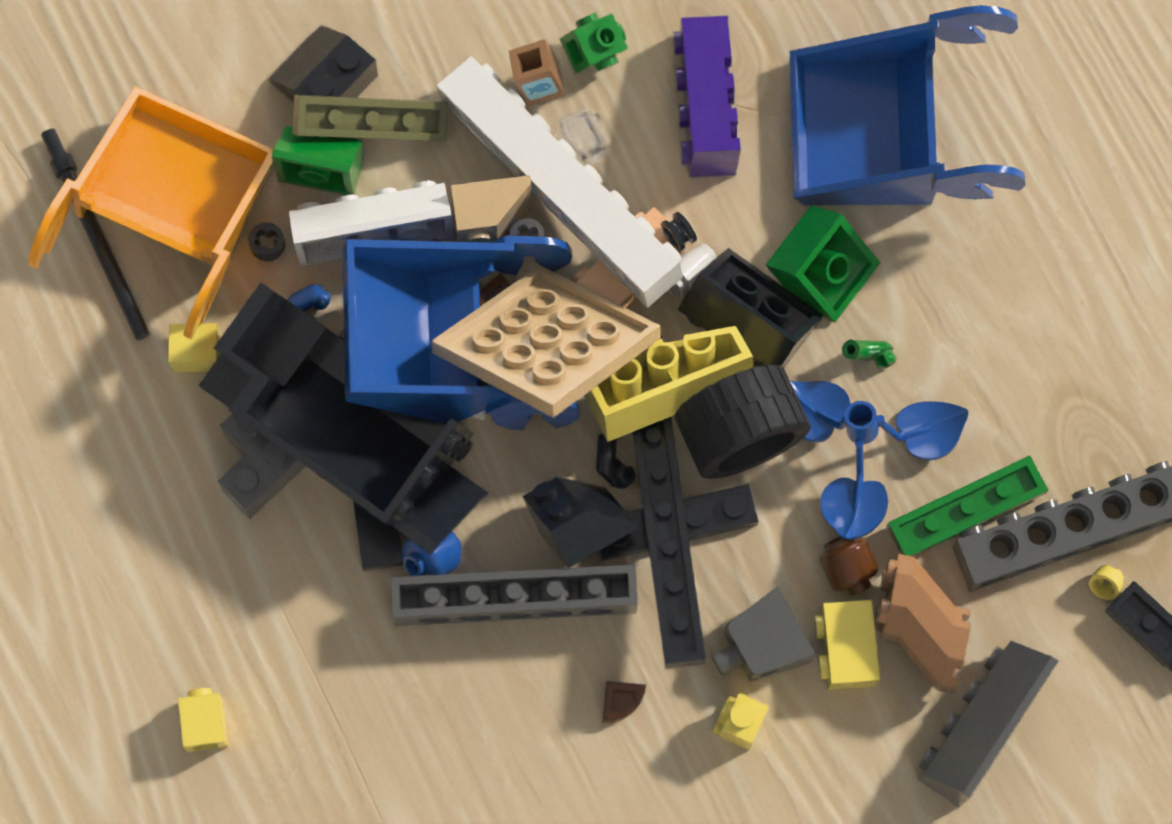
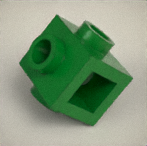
[560,13,628,74]

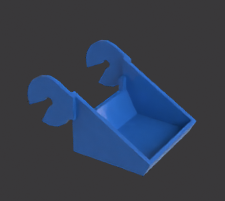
[790,5,1026,205]
[342,236,580,431]

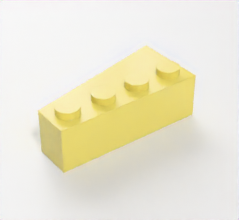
[584,326,753,442]

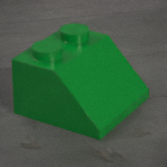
[272,126,365,196]
[765,205,881,323]

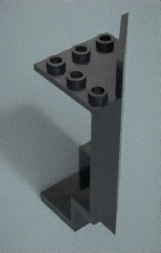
[198,282,489,554]

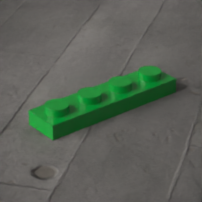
[886,455,1049,557]

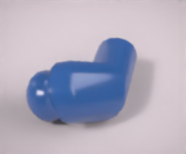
[288,284,331,312]

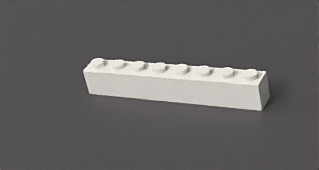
[436,56,683,308]

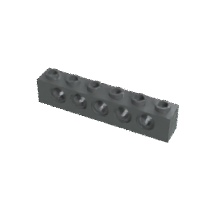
[952,461,1172,592]
[391,565,638,626]

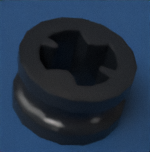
[660,212,697,252]
[248,222,285,262]

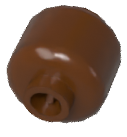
[819,536,879,596]

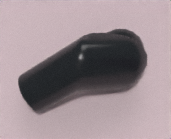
[596,434,636,489]

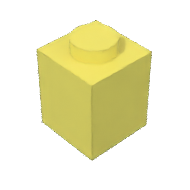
[168,323,222,373]
[178,688,228,752]

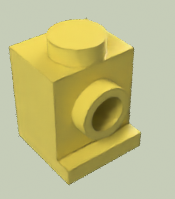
[712,693,769,750]

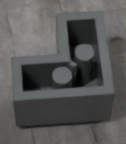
[218,413,306,519]

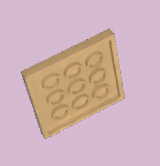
[432,265,661,418]

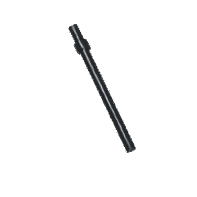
[41,128,150,340]

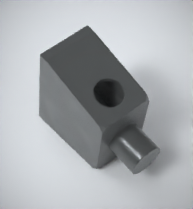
[711,587,815,681]

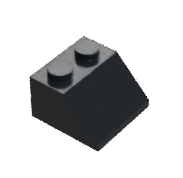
[269,25,378,102]
[522,477,638,568]

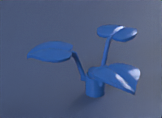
[790,381,969,540]

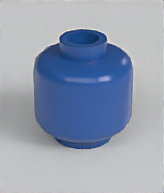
[402,532,462,576]

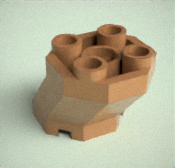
[874,554,971,694]

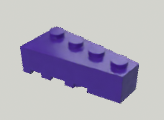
[673,15,741,177]

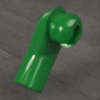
[842,339,896,369]

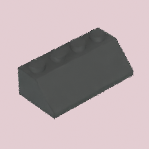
[918,641,1058,807]

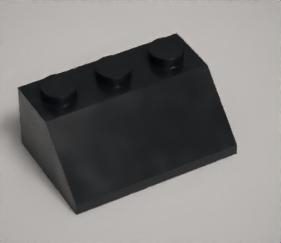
[677,248,824,368]

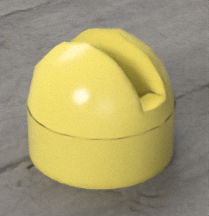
[1089,565,1124,600]

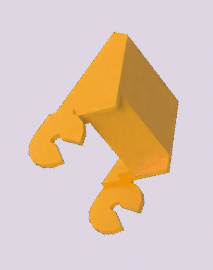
[28,87,274,340]

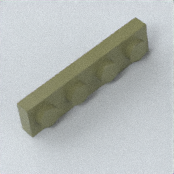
[292,95,448,141]

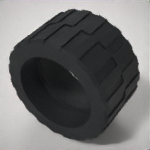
[674,364,811,479]

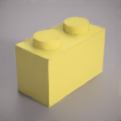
[814,600,880,690]

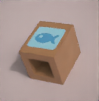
[509,39,565,106]

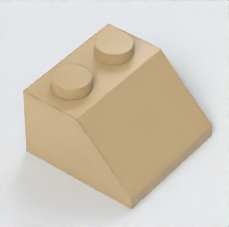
[451,175,531,243]

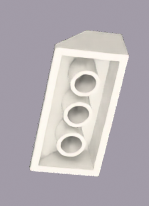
[289,181,454,267]

